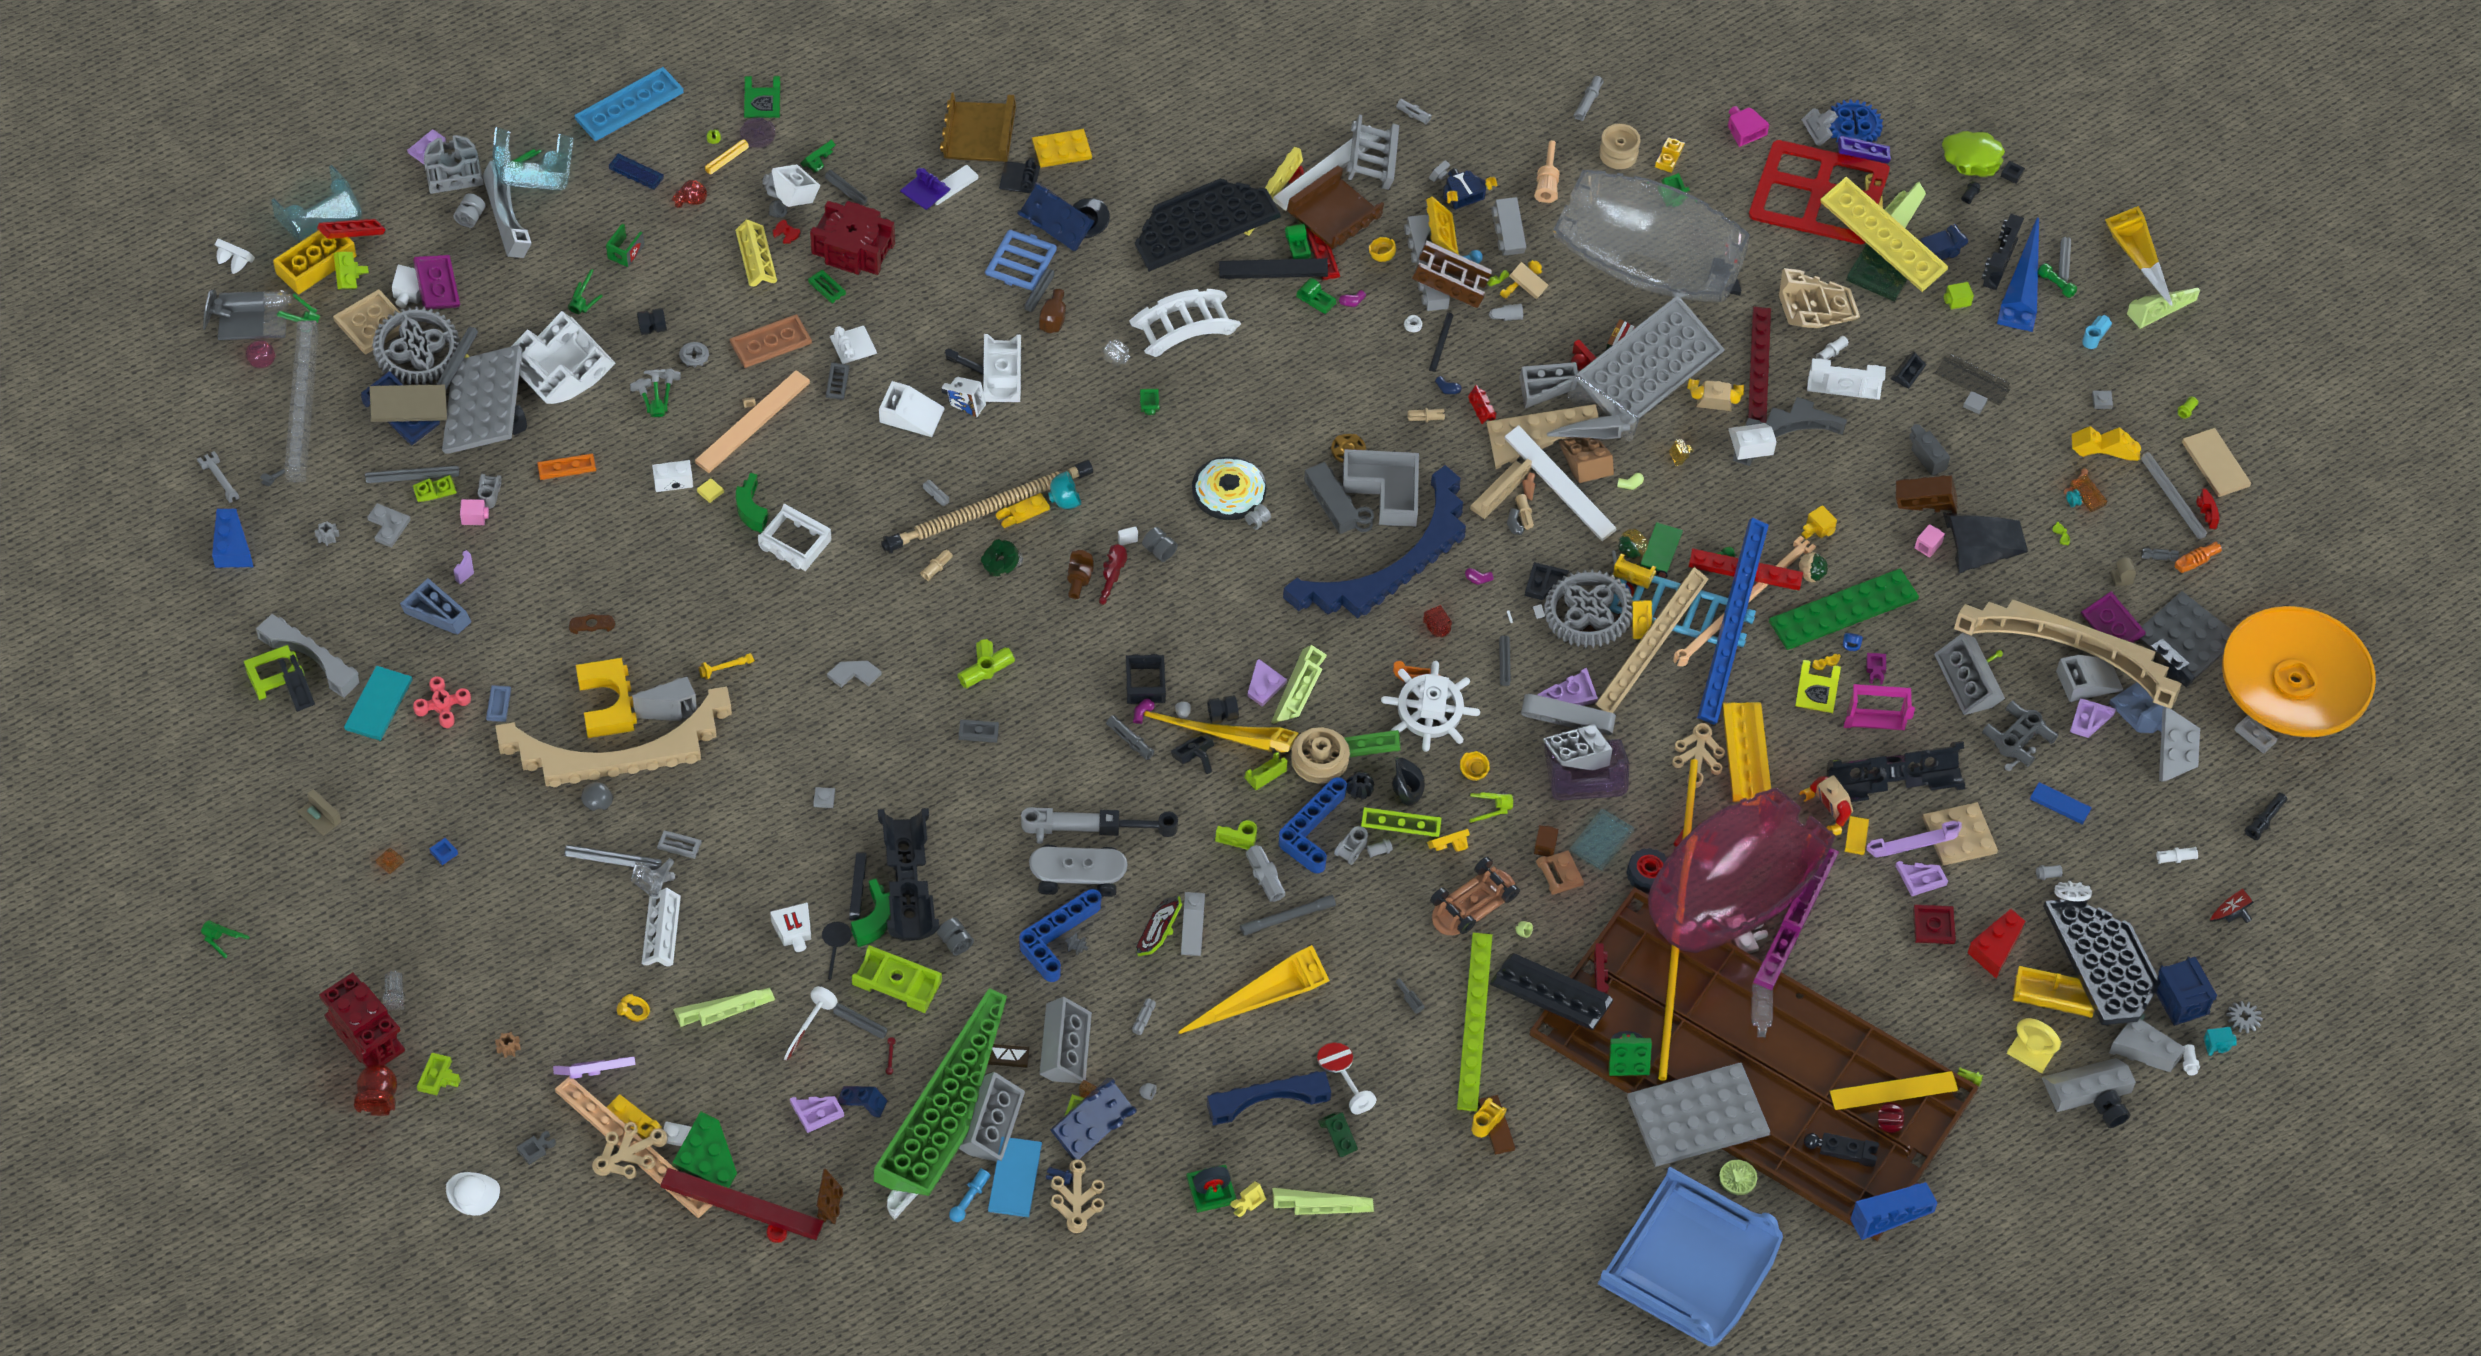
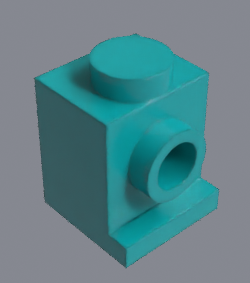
[2203,1027,2237,1056]

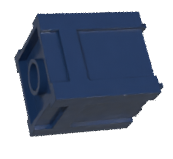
[2156,956,2217,1026]

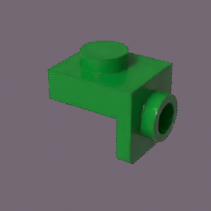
[1661,173,1690,200]
[1140,389,1160,415]

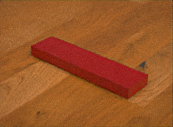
[317,219,386,239]

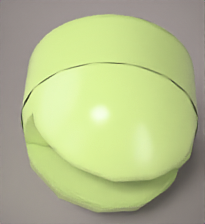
[1515,921,1533,938]

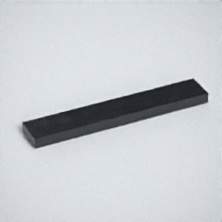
[1219,258,1328,279]

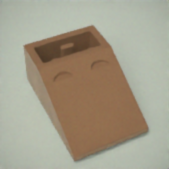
[1558,437,1614,483]

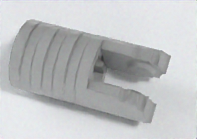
[1489,303,1523,321]

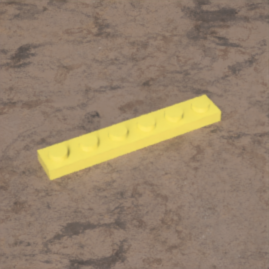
[1244,147,1303,236]

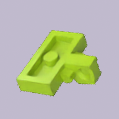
[334,252,369,289]
[417,1053,461,1096]

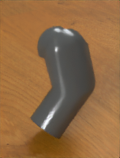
[1507,508,1524,535]

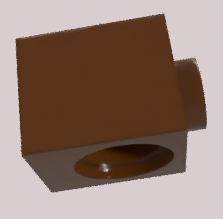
[1534,825,1559,857]

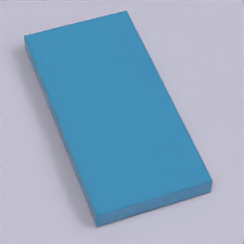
[988,1137,1042,1217]

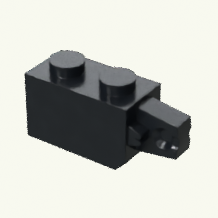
[2149,639,2195,688]

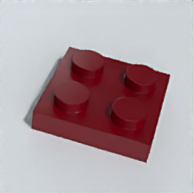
[1913,905,1956,944]

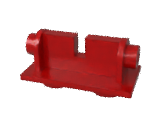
[1468,385,1497,424]

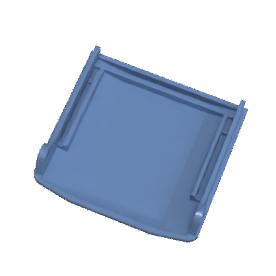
[1598,1167,1783,1347]

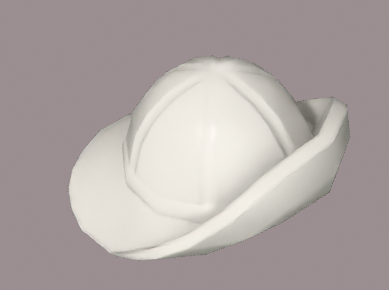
[446,1172,500,1216]

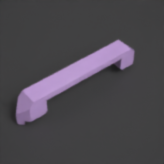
[1867,821,1962,857]

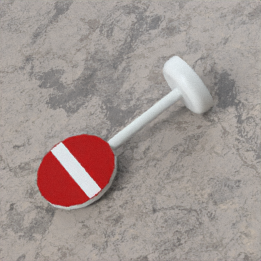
[784,986,837,1061]
[1317,1043,1376,1114]

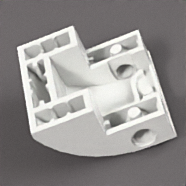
[512,311,615,404]

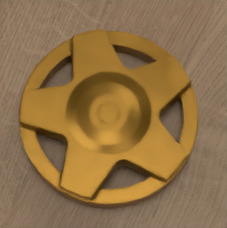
[1331,434,1366,463]

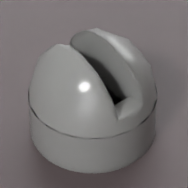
[1175,702,1191,718]
[1140,1083,1157,1100]

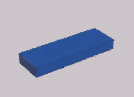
[2030,782,2092,825]

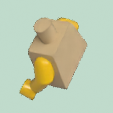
[1687,378,1744,411]

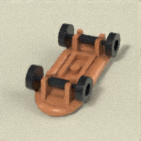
[1430,857,1520,935]

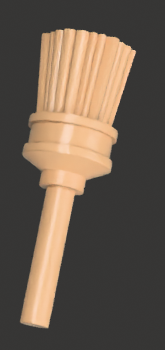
[1534,140,1560,203]

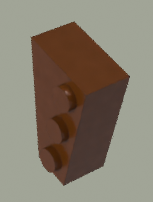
[1896,475,1957,514]

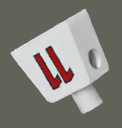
[770,903,811,952]

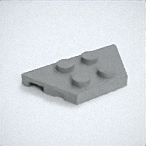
[2159,707,2200,782]

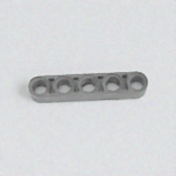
[1521,694,1616,735]

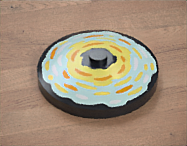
[1192,456,1267,520]

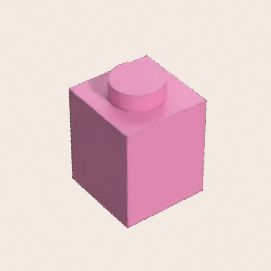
[460,499,489,525]
[1915,524,1945,558]

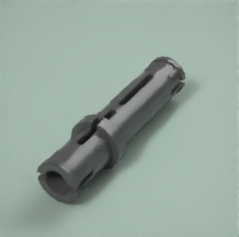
[1106,715,1154,760]

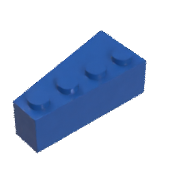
[1850,1182,1938,1240]

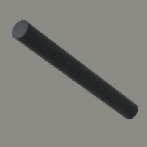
[1429,312,1454,372]

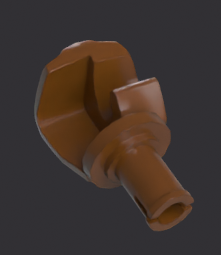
[1039,289,1066,333]
[1067,550,1094,599]

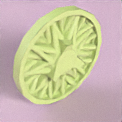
[1719,1160,1758,1195]

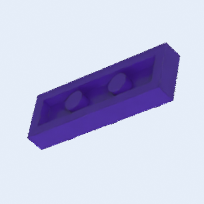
[1838,136,1891,164]

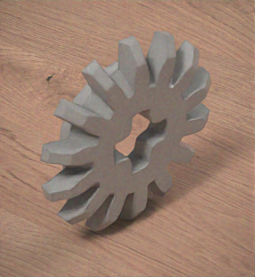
[2226,1001,2263,1033]

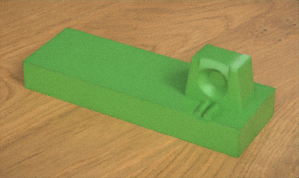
[1344,730,1401,757]

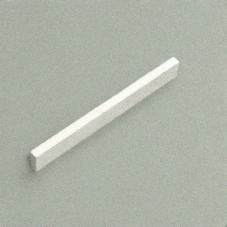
[1273,125,1382,211]
[1505,425,1616,541]

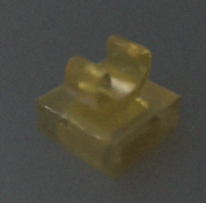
[1669,439,1694,466]

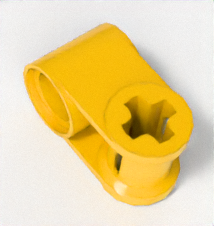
[1471,1098,1507,1138]

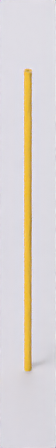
[1658,759,1698,1081]

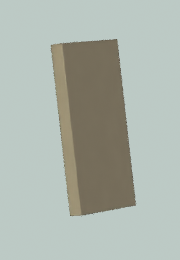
[369,385,447,422]

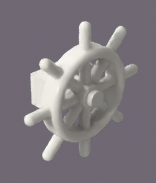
[1381,661,1480,752]

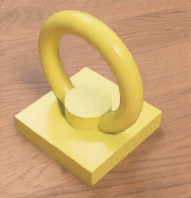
[2007,1018,2062,1073]

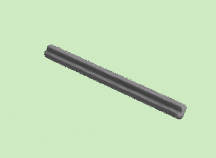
[2141,452,2207,539]

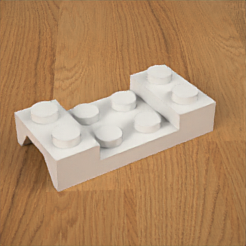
[983,334,1021,402]
[1807,358,1886,400]

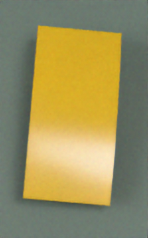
[1655,138,1685,173]

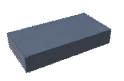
[486,685,511,722]

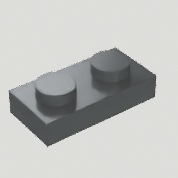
[959,720,999,743]

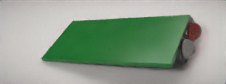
[1640,522,1683,578]

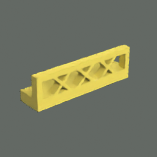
[735,219,777,287]

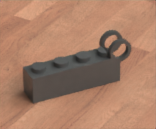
[1304,462,1374,534]

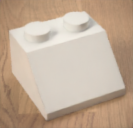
[772,165,820,207]
[1729,423,1776,460]

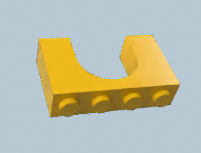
[576,658,637,738]

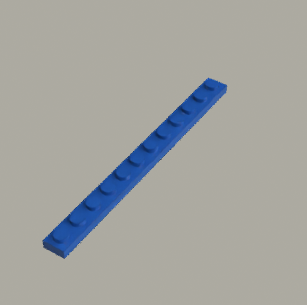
[1697,517,1769,725]

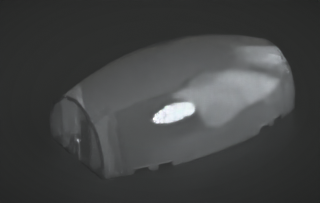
[1554,170,1750,303]

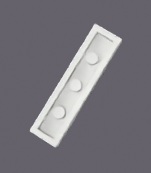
[642,888,681,966]

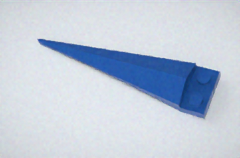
[1997,218,2039,332]

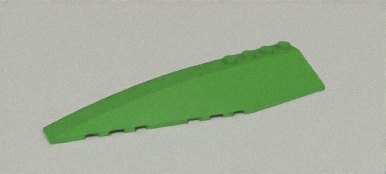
[874,988,1007,1196]

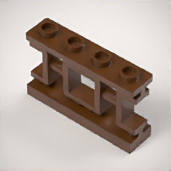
[1412,241,1492,308]

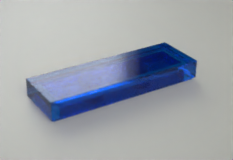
[609,153,664,190]

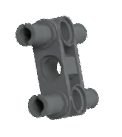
[1982,701,2059,767]

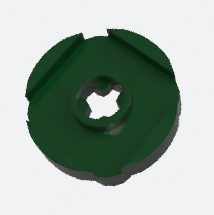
[981,539,1019,577]

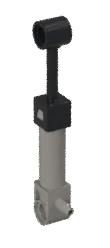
[1021,807,1178,844]

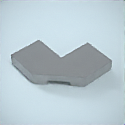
[827,661,882,688]

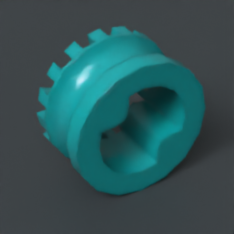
[2066,489,2082,507]

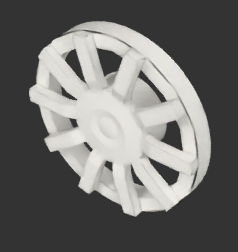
[2054,881,2092,901]

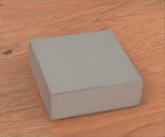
[1963,391,1988,415]

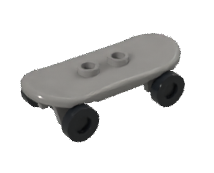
[1029,845,1128,897]

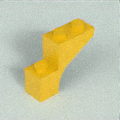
[2072,426,2141,461]

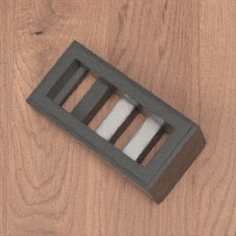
[826,363,850,400]

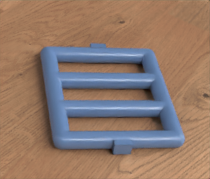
[985,230,1057,291]

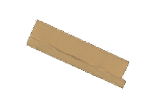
[1470,459,1532,519]

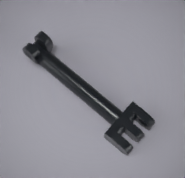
[945,348,984,375]

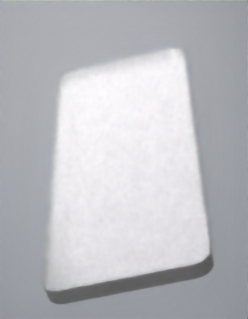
[1567,375,1639,442]

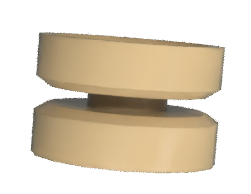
[1599,124,1640,169]

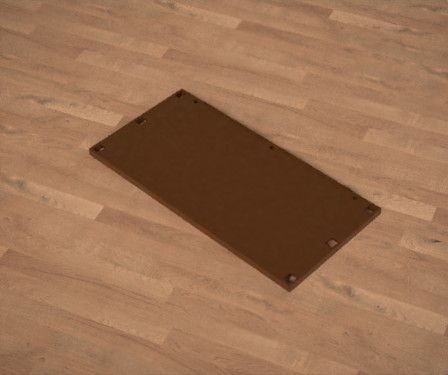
[1529,887,1979,1242]

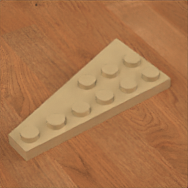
[1487,404,1598,469]

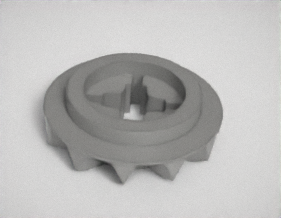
[679,342,709,368]

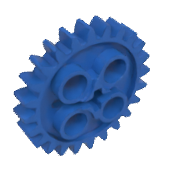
[1829,99,1883,143]

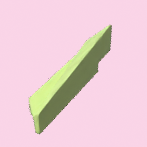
[1885,182,1926,228]
[1271,645,1327,724]
[673,988,775,1027]
[1272,1188,1374,1215]

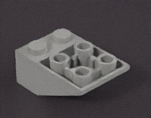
[2056,655,2123,702]
[632,677,697,721]
[1543,724,1612,771]

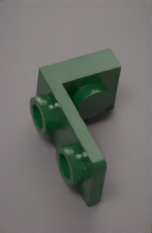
[1317,1112,1358,1157]

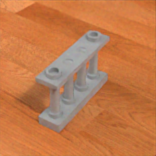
[1346,115,1399,189]

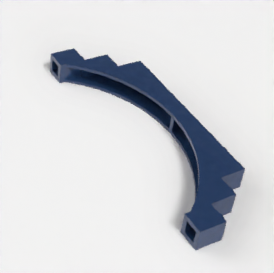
[1283,465,1466,619]

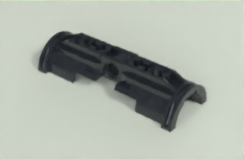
[1827,741,1965,802]
[877,808,940,941]

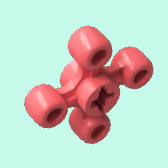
[413,676,471,728]

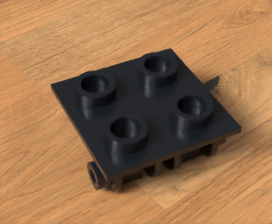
[999,158,1040,194]

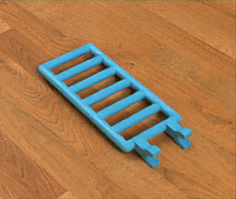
[1609,576,1756,647]

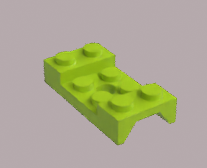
[852,945,942,1013]

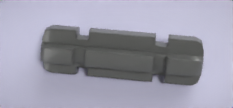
[2141,548,2179,561]

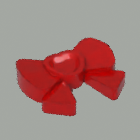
[773,220,801,244]

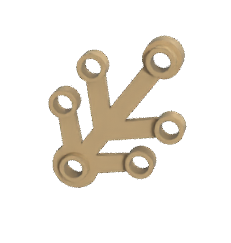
[1672,723,1725,788]
[592,1122,668,1179]
[1050,1160,1104,1233]

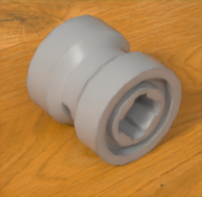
[1245,504,1271,530]

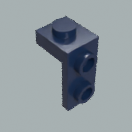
[837,1086,888,1117]

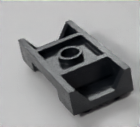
[1981,214,2024,290]

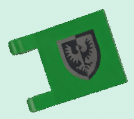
[744,76,781,118]

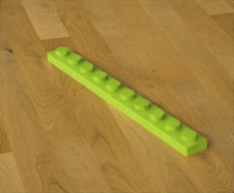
[1457,932,1492,1112]

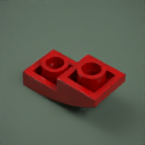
[2196,489,2220,529]

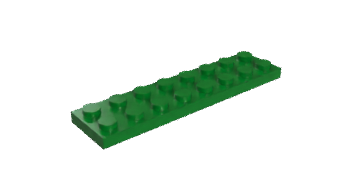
[1769,568,1919,650]

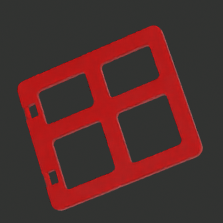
[1749,140,1890,244]

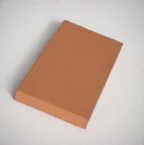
[730,314,812,368]

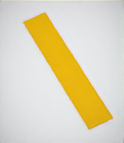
[1830,1071,1958,1110]

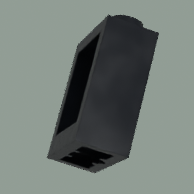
[1126,654,1166,704]

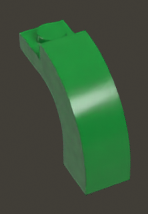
[851,879,891,947]

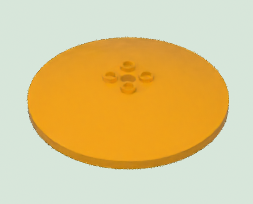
[2222,606,2376,737]

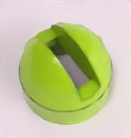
[707,129,721,144]

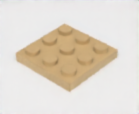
[333,289,402,355]
[1922,802,1998,866]

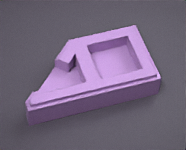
[454,550,474,584]

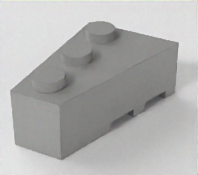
[1519,362,1578,408]

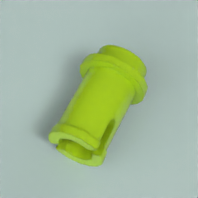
[2178,396,2198,419]
[1957,1067,1983,1087]

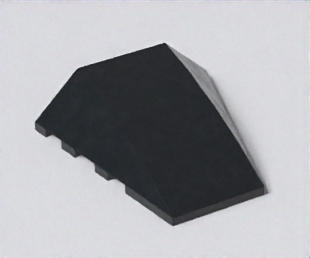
[1943,512,2028,574]

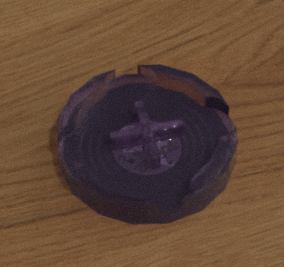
[740,117,776,148]

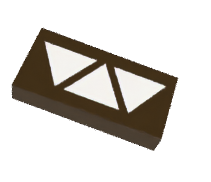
[988,1044,1030,1068]

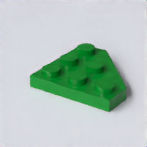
[672,1111,737,1188]

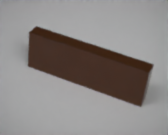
[1478,1095,1515,1155]

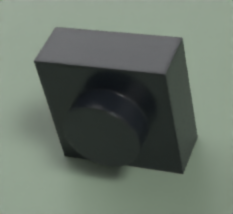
[2000,161,2025,184]

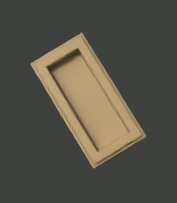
[1509,262,1548,299]

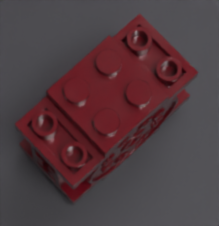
[810,201,895,275]
[319,972,405,1074]

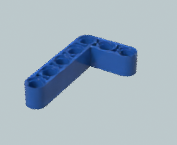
[1278,777,1347,873]
[1019,889,1101,982]

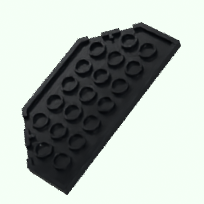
[1134,178,1281,272]
[2043,899,2161,1025]

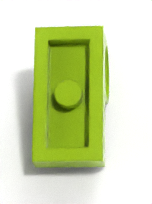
[1215,820,1257,850]

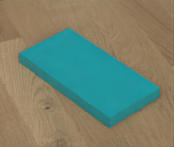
[344,666,413,741]

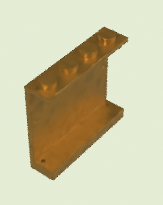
[940,93,1016,162]

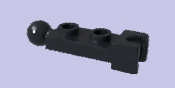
[1804,1133,1879,1167]

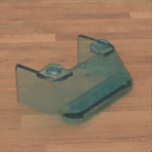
[493,127,574,190]
[271,165,363,243]

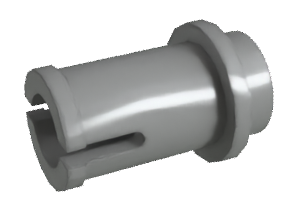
[1366,839,1393,858]
[2036,865,2063,880]

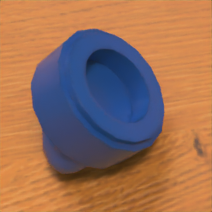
[1843,633,1863,651]

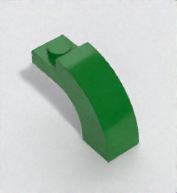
[736,473,769,533]

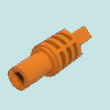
[2174,541,2222,573]

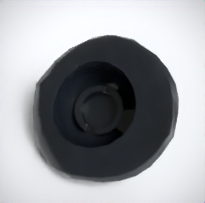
[1073,198,1110,238]
[1392,758,1425,806]

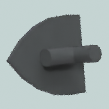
[203,289,232,330]

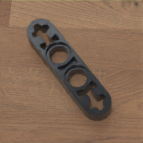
[849,852,867,921]

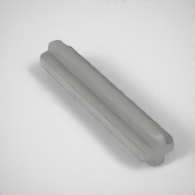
[2059,237,2071,282]

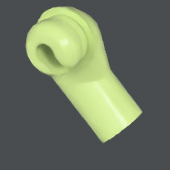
[1617,473,1644,490]

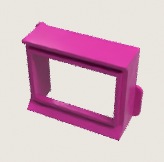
[1844,684,1915,730]

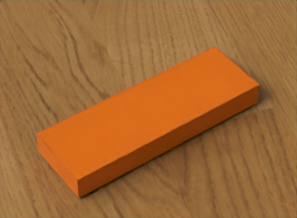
[537,453,596,480]

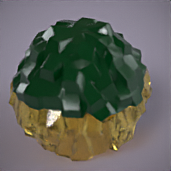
[1618,529,1648,558]

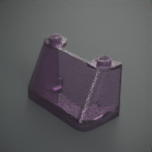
[1544,739,1629,800]

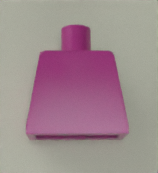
[1728,106,1769,147]

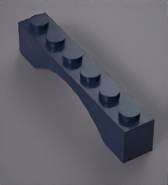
[1207,1071,1331,1126]

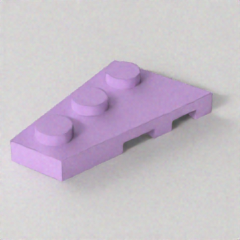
[1537,668,1598,706]

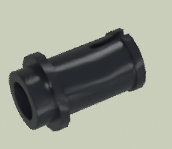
[1961,181,1981,204]

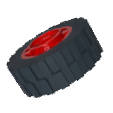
[1626,848,1672,893]

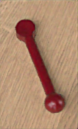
[885,1037,896,1075]

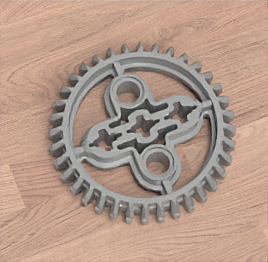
[372,306,460,385]
[1544,569,1633,648]

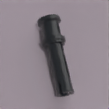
[2244,792,2288,840]

